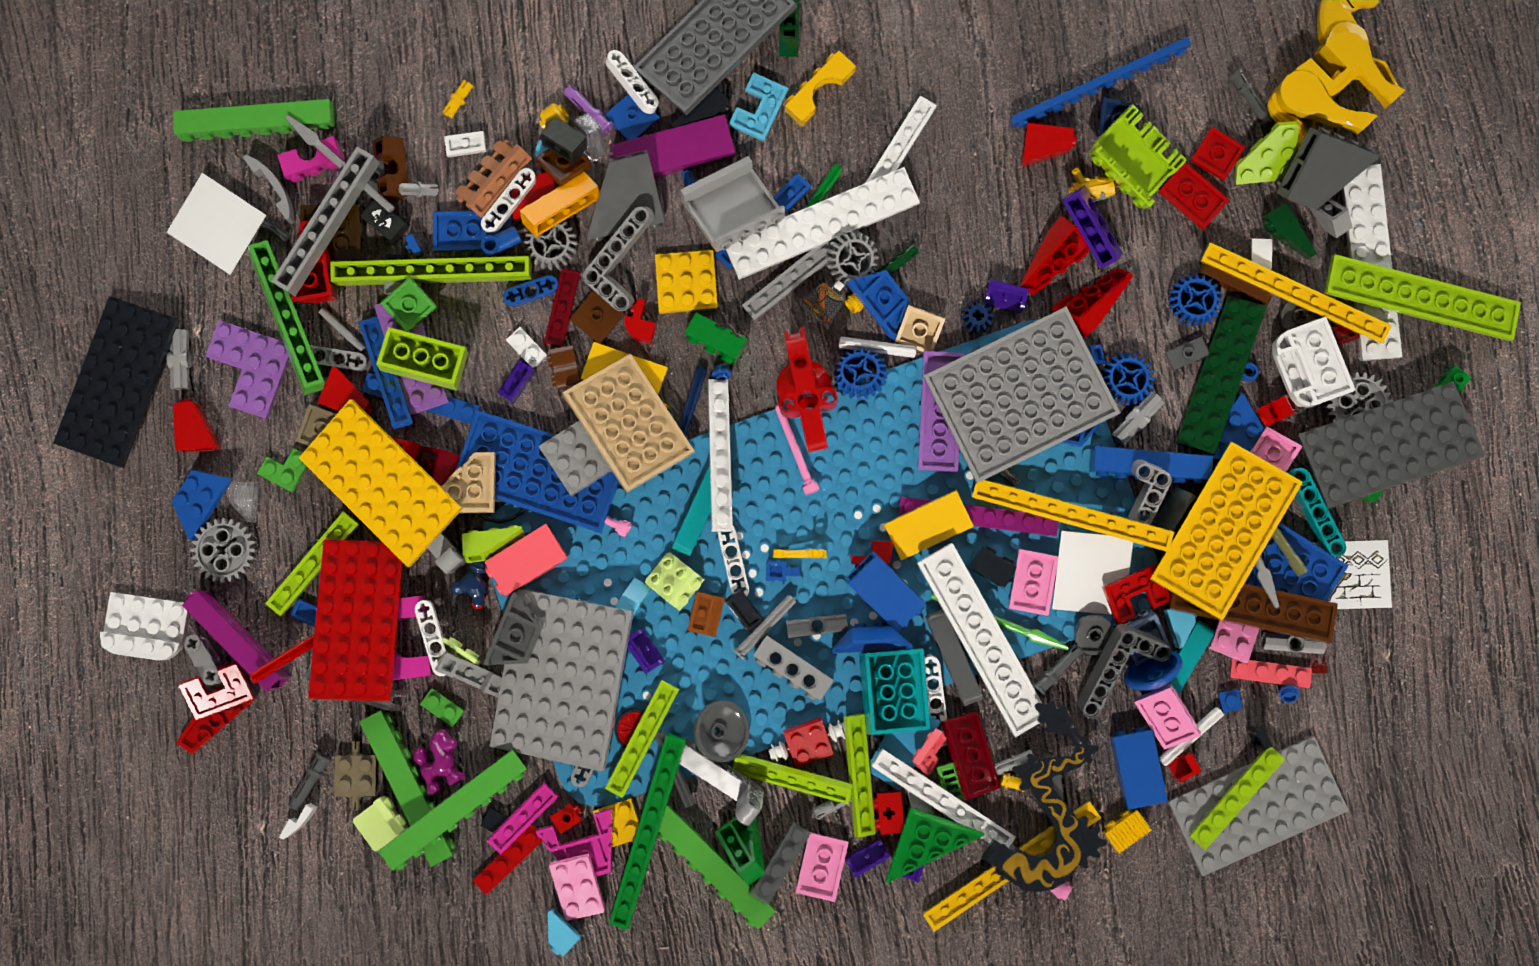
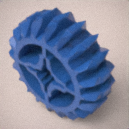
[1168,273,1223,327]
[834,348,887,400]
[1102,352,1155,406]

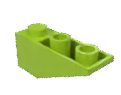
[462,525,525,563]

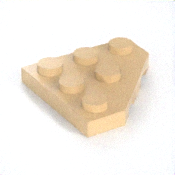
[441,452,496,513]

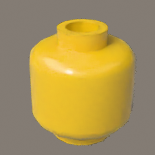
[539,103,569,129]

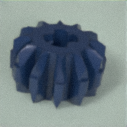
[960,300,994,334]

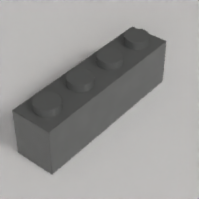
[748,822,811,905]

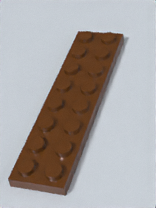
[1169,584,1338,644]

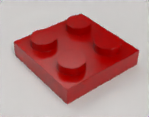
[1190,127,1245,181]

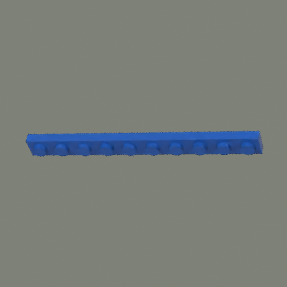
[1009,37,1191,129]

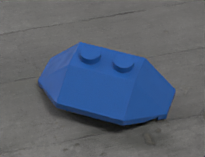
[831,622,913,653]

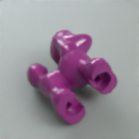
[413,729,466,797]

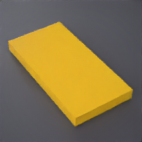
[580,342,668,395]
[884,490,974,560]

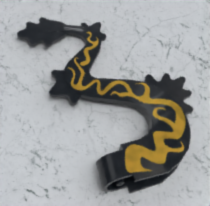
[980,701,1108,892]

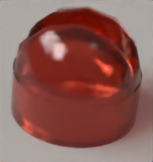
[1311,660,1328,674]

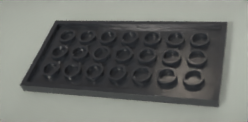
[53,296,180,468]

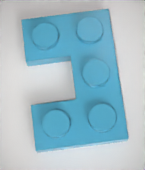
[729,72,789,142]

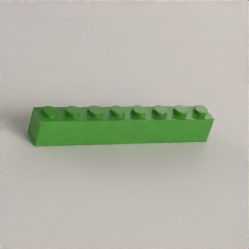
[173,99,335,142]
[248,240,324,395]
[359,710,456,867]
[378,750,527,871]
[658,804,776,929]

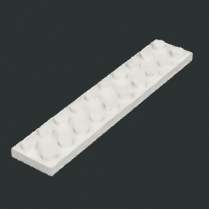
[1342,164,1402,361]
[726,167,920,280]
[917,543,1042,737]

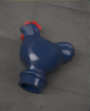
[450,562,487,610]

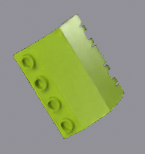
[1088,104,1187,209]

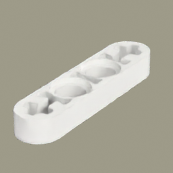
[605,50,659,114]
[481,168,536,234]
[718,525,749,596]
[415,600,448,676]
[924,655,947,732]

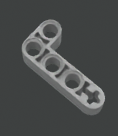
[1127,459,1172,543]

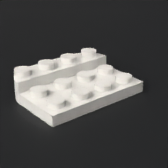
[1272,317,1355,407]
[100,592,190,660]

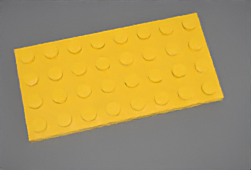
[299,399,463,567]
[1150,442,1303,621]

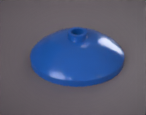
[1123,651,1183,691]

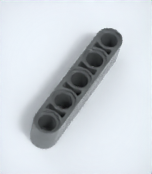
[925,609,983,707]

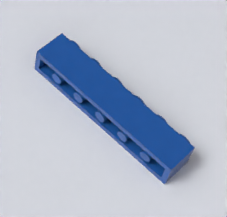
[1090,446,1213,485]

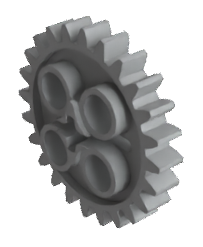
[1325,372,1393,423]
[190,518,258,583]

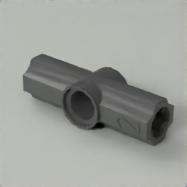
[786,614,848,638]

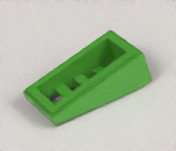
[935,761,964,801]

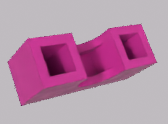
[277,136,345,182]

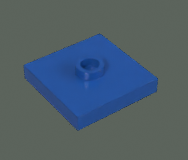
[605,94,660,141]

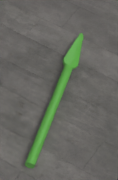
[930,593,1068,650]

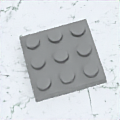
[539,421,612,497]

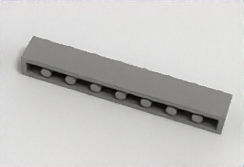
[271,147,380,296]

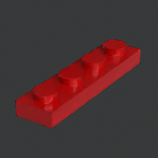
[472,823,543,895]

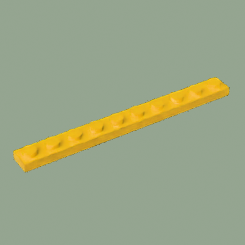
[1200,242,1392,344]
[972,479,1174,552]
[922,801,1101,932]

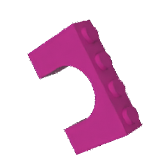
[393,596,434,680]

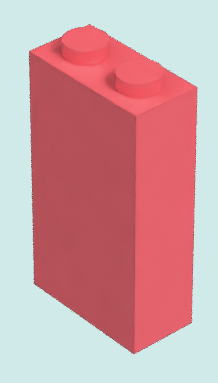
[484,524,569,597]

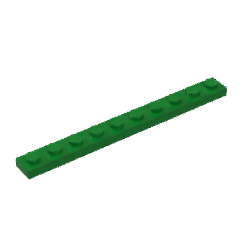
[609,733,687,931]

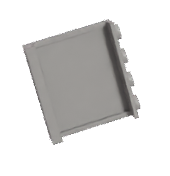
[680,156,785,253]

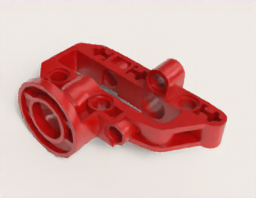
[777,327,838,453]

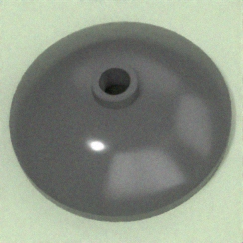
[694,701,749,762]

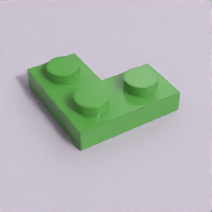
[257,448,307,493]

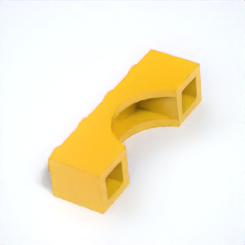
[785,51,856,127]

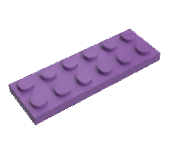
[374,304,449,415]
[918,351,964,472]

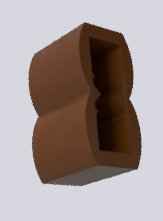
[547,345,581,390]

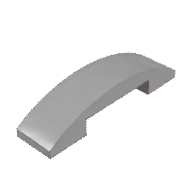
[243,155,295,225]
[435,652,502,698]

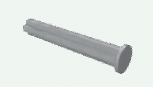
[732,595,796,661]

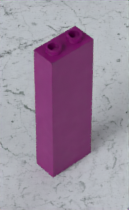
[609,114,735,179]
[182,591,291,691]

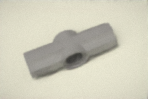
[167,329,192,390]
[1111,391,1164,446]
[1261,632,1326,654]

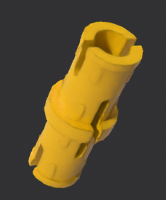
[442,80,474,119]

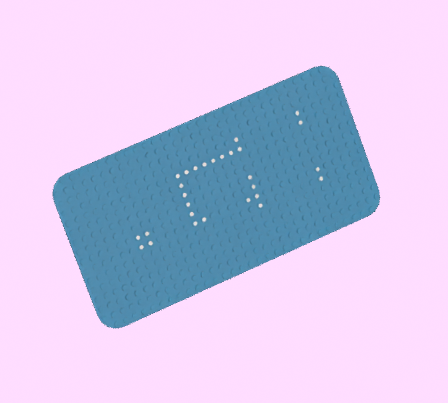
[483,319,1159,807]

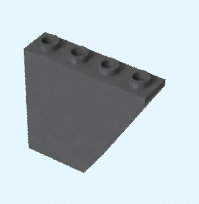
[1277,127,1380,210]
[587,150,664,241]

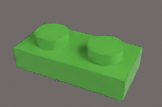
[420,688,465,727]

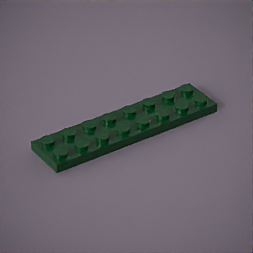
[1176,296,1267,455]

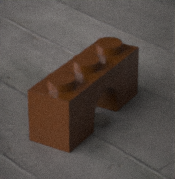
[372,136,409,200]

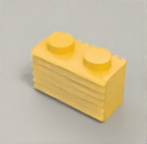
[1102,809,1151,854]

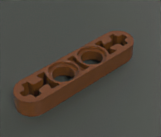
[1198,264,1272,306]

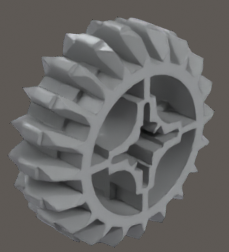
[524,221,578,270]
[826,231,879,284]

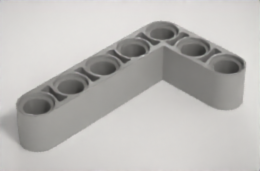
[583,207,654,311]
[428,532,465,575]
[680,737,764,825]

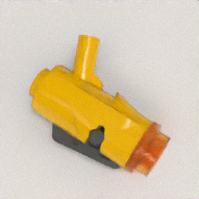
[1069,168,1121,202]

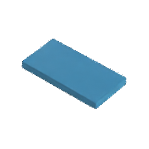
[869,714,941,791]

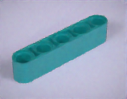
[672,466,711,556]
[1287,468,1347,557]
[1153,619,1215,695]

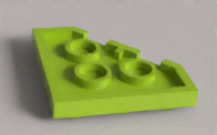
[1234,121,1299,185]

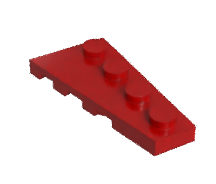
[176,686,257,754]

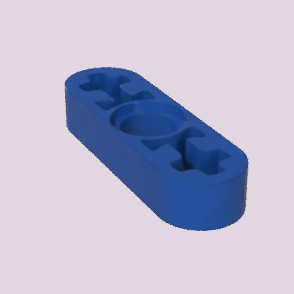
[503,275,558,307]

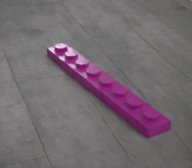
[898,497,1059,537]

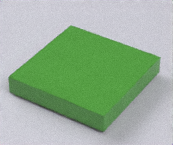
[380,277,437,332]

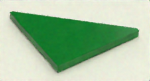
[885,806,985,883]

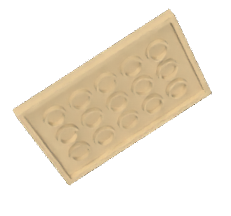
[563,354,695,493]

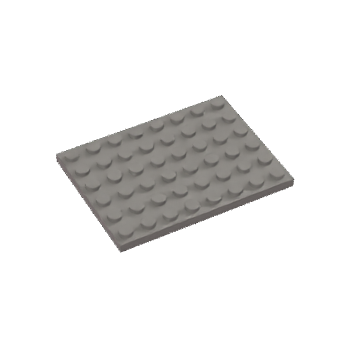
[923,306,1120,484]
[490,589,634,772]

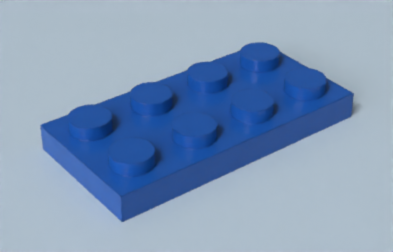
[433,210,513,252]

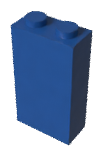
[845,551,926,632]
[1109,726,1168,810]

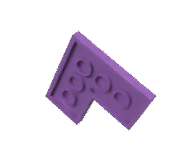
[205,320,290,420]

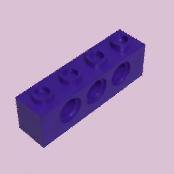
[1062,185,1123,269]

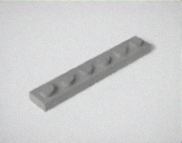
[742,239,845,321]

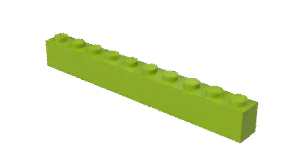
[331,256,532,286]

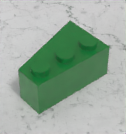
[684,313,748,365]
[715,817,765,885]

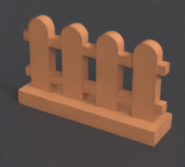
[455,140,532,218]

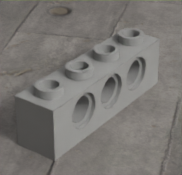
[753,635,834,701]

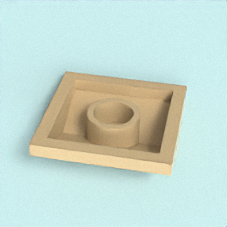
[895,305,946,352]

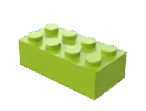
[376,327,468,391]

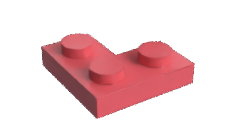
[913,728,947,777]

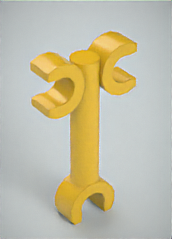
[773,549,827,559]

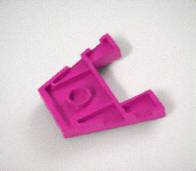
[536,808,613,876]

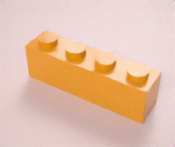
[520,172,599,237]

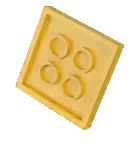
[655,250,718,314]

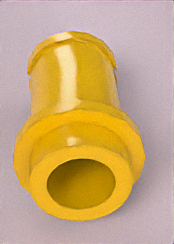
[1000,772,1025,792]

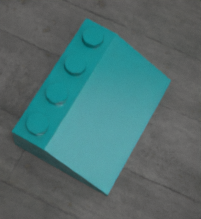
[859,649,930,735]

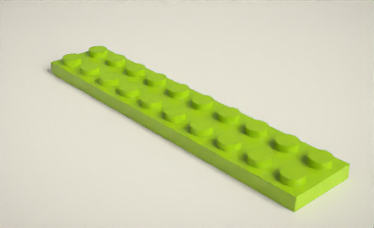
[1324,254,1521,341]

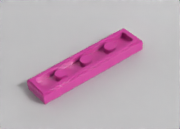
[486,782,559,855]

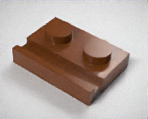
[687,592,725,637]

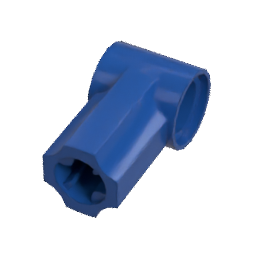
[481,226,522,257]

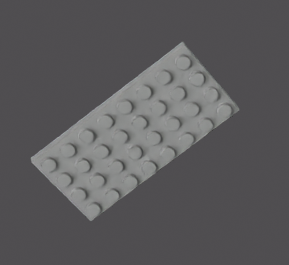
[1168,736,1349,876]

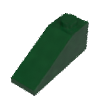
[779,0,800,57]
[1262,203,1317,260]

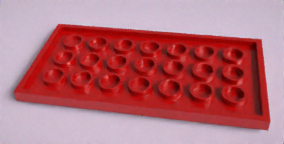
[308,539,403,702]

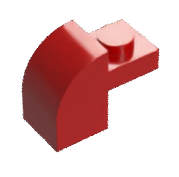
[624,298,657,345]
[1256,395,1298,428]
[850,541,892,568]

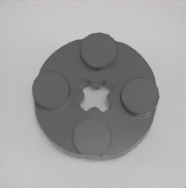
[1279,302,1321,331]
[1074,615,1114,655]

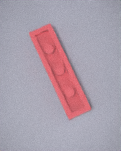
[1228,658,1312,688]

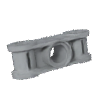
[184,635,224,687]

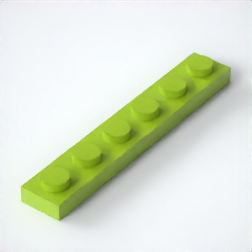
[265,511,360,616]
[605,680,680,798]
[843,714,876,838]
[1188,747,1285,850]
[733,754,853,804]

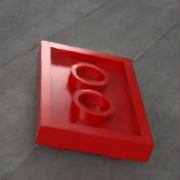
[1158,162,1229,230]

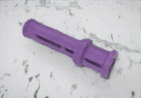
[563,85,614,136]

